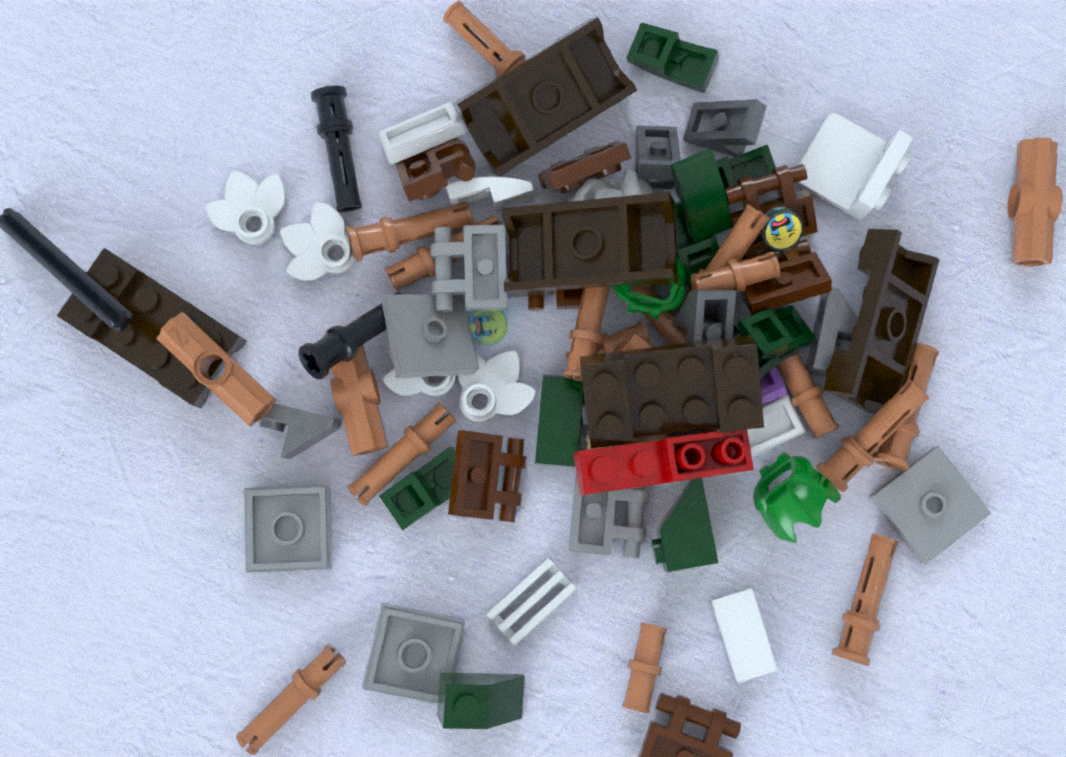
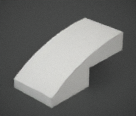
[446,177,534,212]

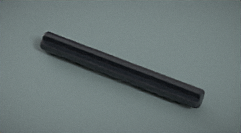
[0,208,133,332]

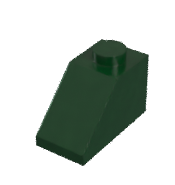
[651,478,718,572]
[437,672,525,729]

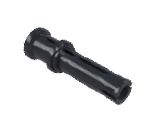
[310,85,362,212]
[298,292,403,379]

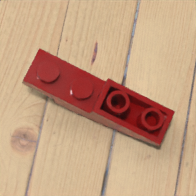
[573,430,754,496]

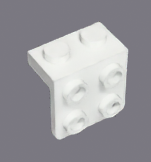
[796,113,913,220]

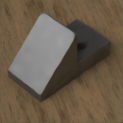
[683,99,767,157]
[635,125,681,189]
[806,287,858,376]
[673,289,736,343]
[259,403,341,459]

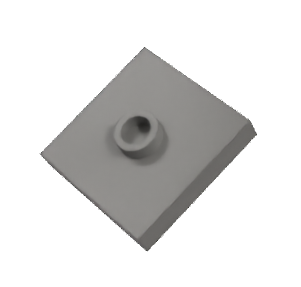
[381,294,479,378]
[870,446,991,564]
[244,485,332,573]
[362,603,465,704]

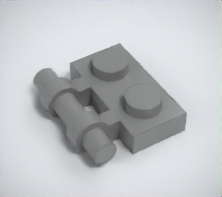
[430,225,508,312]
[568,474,649,558]

